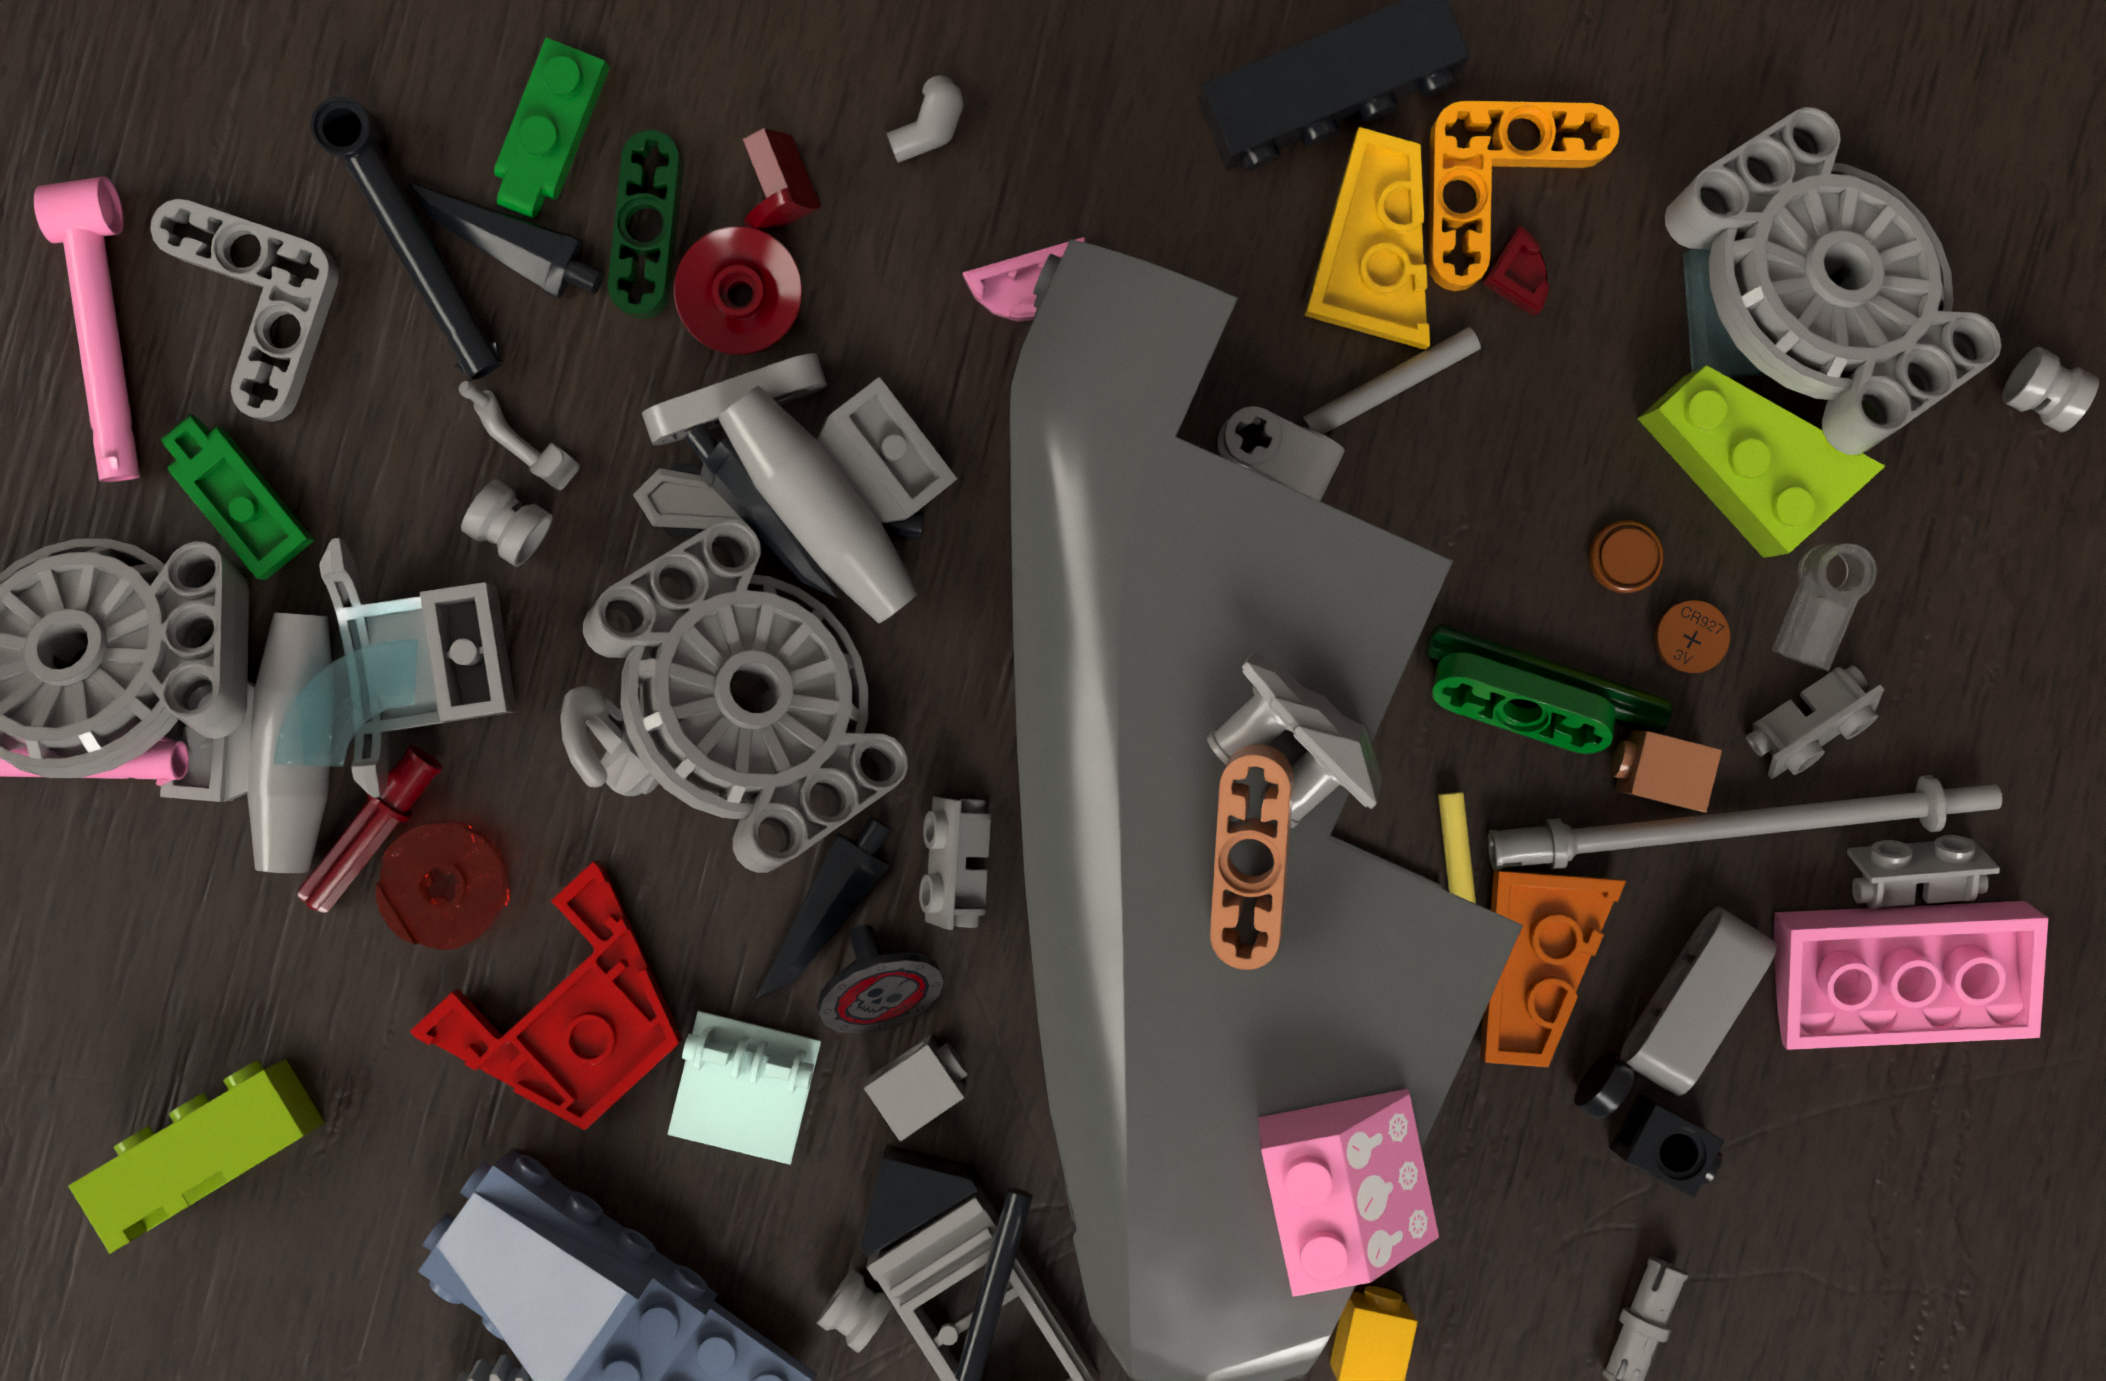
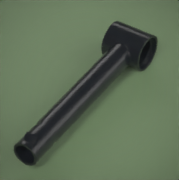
[311,96,504,381]

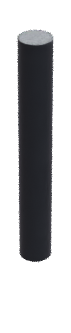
[955,1188,1033,1381]

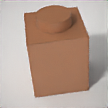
[1611,730,1722,813]

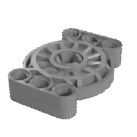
[1665,107,2001,455]
[583,520,908,873]
[0,538,249,778]

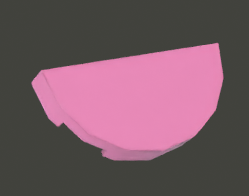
[963,237,1085,322]

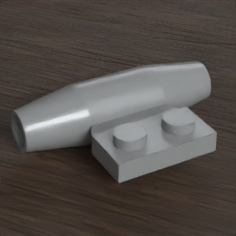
[717,377,957,624]
[160,613,336,873]

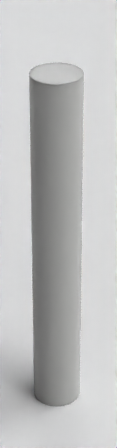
[1302,327,1481,434]

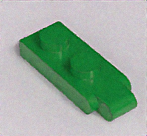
[494,37,610,219]
[161,414,315,580]

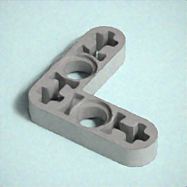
[150,199,339,422]

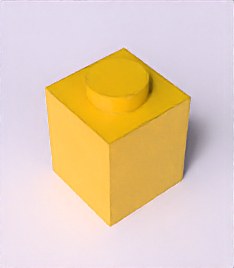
[1330,1286,1418,1381]

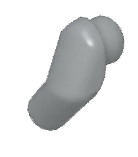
[886,75,964,163]

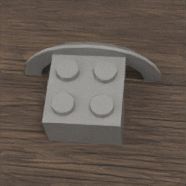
[319,538,517,798]

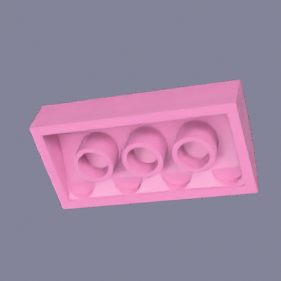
[1774,901,2048,1050]

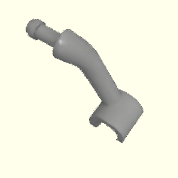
[459,381,581,490]

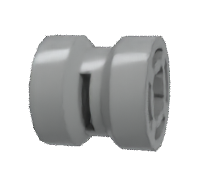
[2002,346,2099,433]
[461,479,552,567]

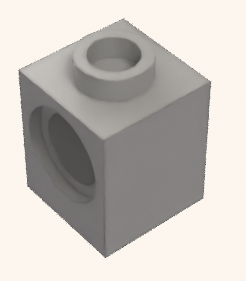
[864,1035,969,1141]

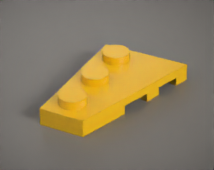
[1304,127,1430,350]

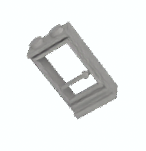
[867,1186,1100,1381]

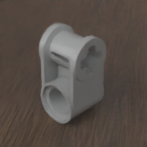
[1216,406,1345,502]

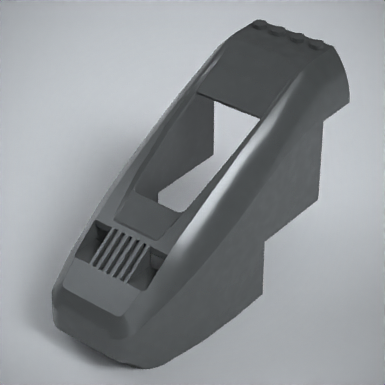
[1010,239,1523,1381]

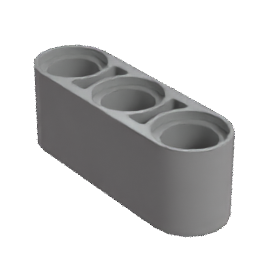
[1620,907,1777,1097]

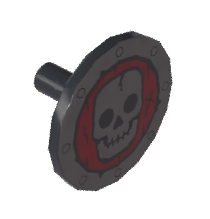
[817,925,944,1034]

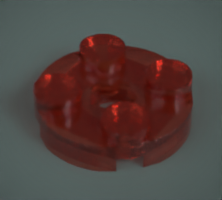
[375,822,511,950]

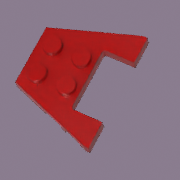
[410,860,683,1130]

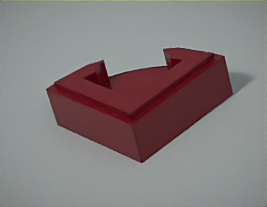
[1482,226,1549,317]

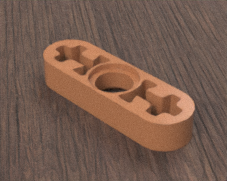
[1210,744,1294,970]

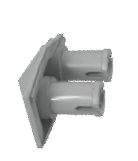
[1207,652,1383,828]

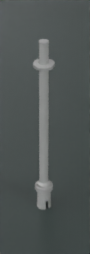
[1488,775,2002,871]

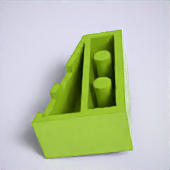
[1637,365,1885,558]
[68,1059,325,1254]

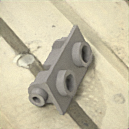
[1746,665,1884,780]
[919,796,992,930]
[1847,835,2000,909]

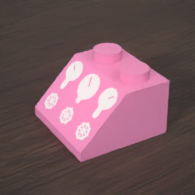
[1258,1089,1439,1297]

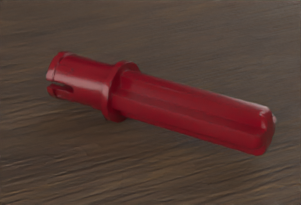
[297,744,443,913]

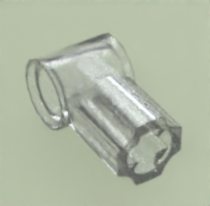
[1771,543,1877,671]

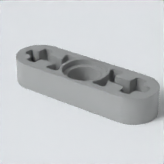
[642,353,827,445]

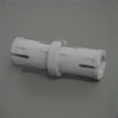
[1602,1256,1689,1381]

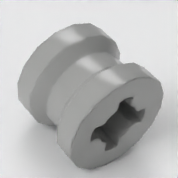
[816,1269,893,1353]

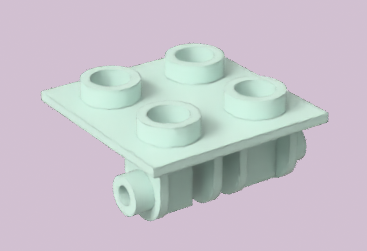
[667,1011,821,1165]

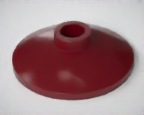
[674,226,803,355]

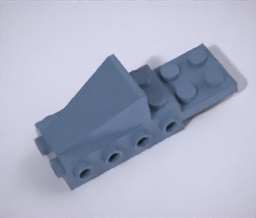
[418,1149,818,1381]

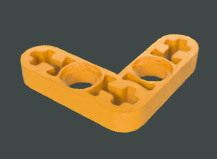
[1427,101,1620,291]

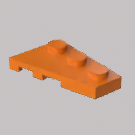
[1480,870,1626,1067]

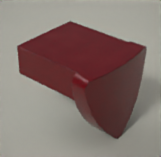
[743,128,821,233]

